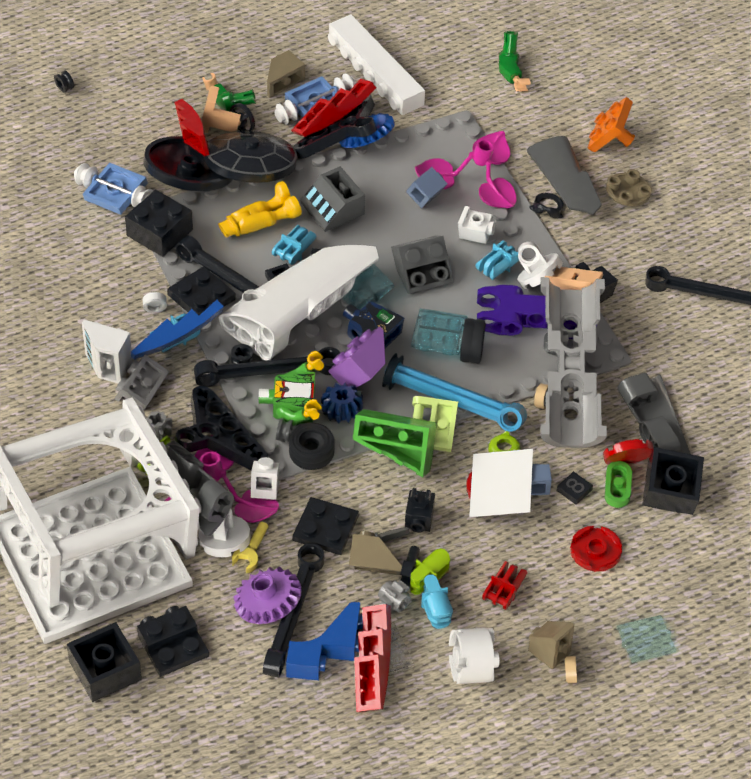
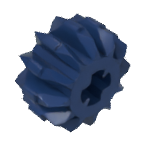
[321,382,363,424]

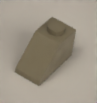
[267,50,305,98]
[349,531,402,575]
[528,621,574,670]

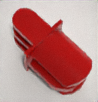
[482,561,527,610]

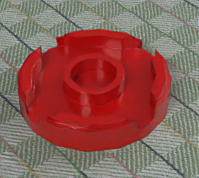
[570,526,622,572]

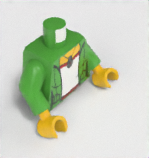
[259,351,324,426]

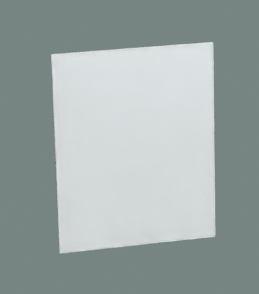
[469,449,533,517]

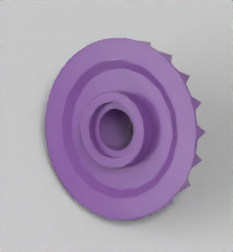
[234,567,301,624]

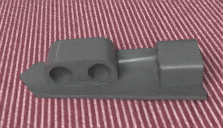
[527,136,602,215]
[617,373,691,454]
[165,440,234,536]

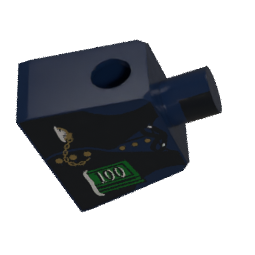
[343,302,405,348]

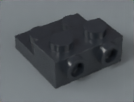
[137,606,209,677]

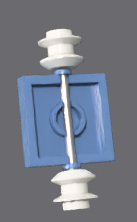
[274,74,356,125]
[74,163,154,215]

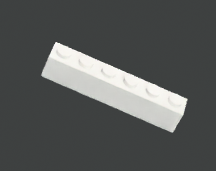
[328,14,425,115]

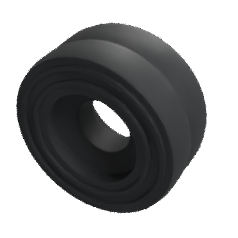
[460,318,486,364]
[289,422,335,470]

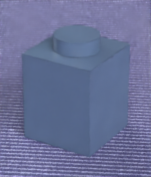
[406,167,448,209]

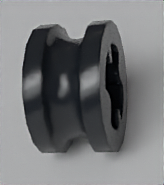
[54,70,74,93]
[231,344,253,364]

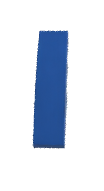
[131,300,224,360]

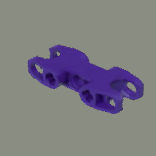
[477,285,597,339]

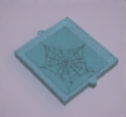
[617,615,676,663]

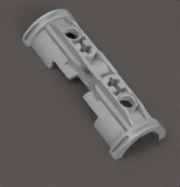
[541,277,607,448]

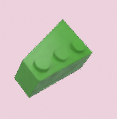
[353,409,437,478]

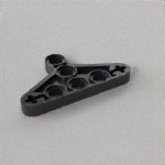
[294,94,377,159]
[175,386,268,471]

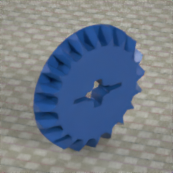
[339,113,395,148]

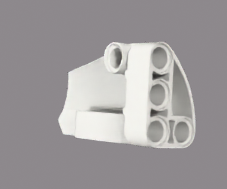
[219,245,379,361]

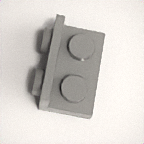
[114,355,169,410]

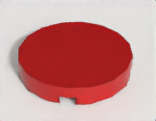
[603,439,654,465]

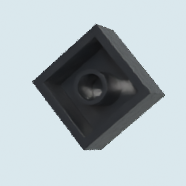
[125,189,193,257]
[642,447,704,515]
[67,622,142,702]

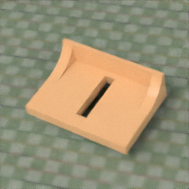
[545,267,603,290]

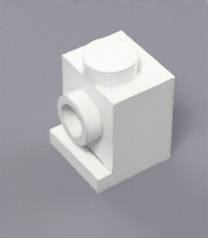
[458,206,496,244]
[251,457,279,500]

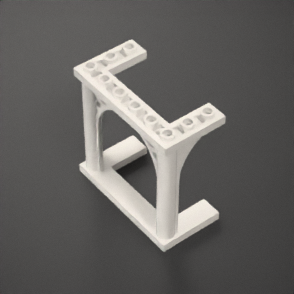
[0,397,201,608]

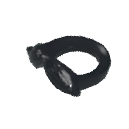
[529,193,564,219]

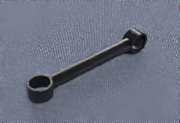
[175,235,259,293]
[645,266,751,305]
[194,347,341,387]
[263,543,324,678]

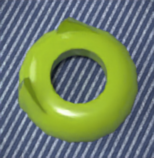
[488,431,521,453]

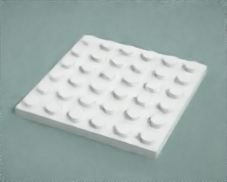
[0,467,193,644]

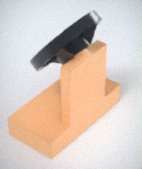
[202,85,255,133]

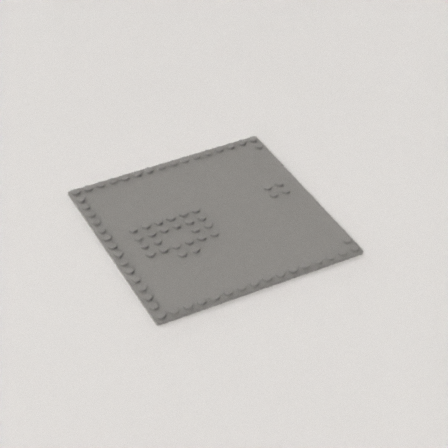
[133,110,631,480]

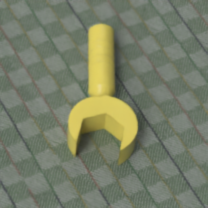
[232,522,269,574]

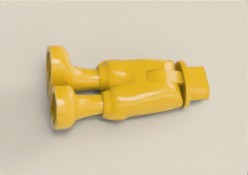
[218,181,302,238]

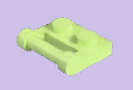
[412,396,458,452]

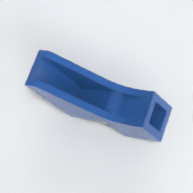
[286,602,363,681]

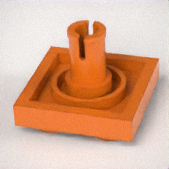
[587,97,635,152]

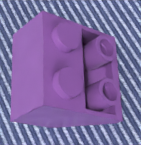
[328,327,385,388]

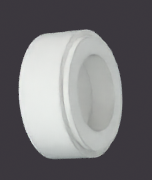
[142,292,167,313]

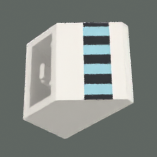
[82,320,132,384]

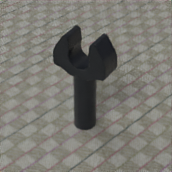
[400,546,420,587]

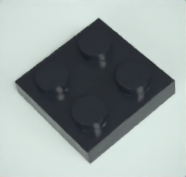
[167,266,236,315]
[292,497,359,555]

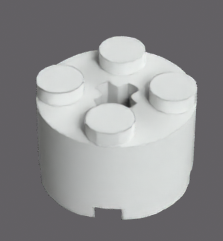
[449,628,499,684]

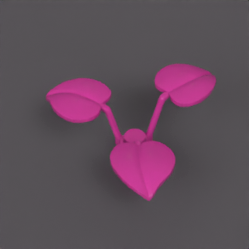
[415,131,517,208]
[165,435,279,523]

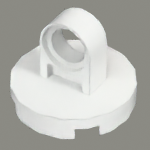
[517,242,563,289]
[198,509,251,557]

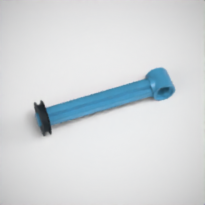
[382,353,528,432]

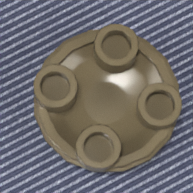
[606,169,652,207]

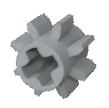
[145,411,173,441]
[378,580,411,613]

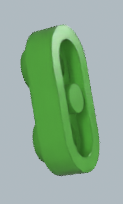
[604,461,632,508]

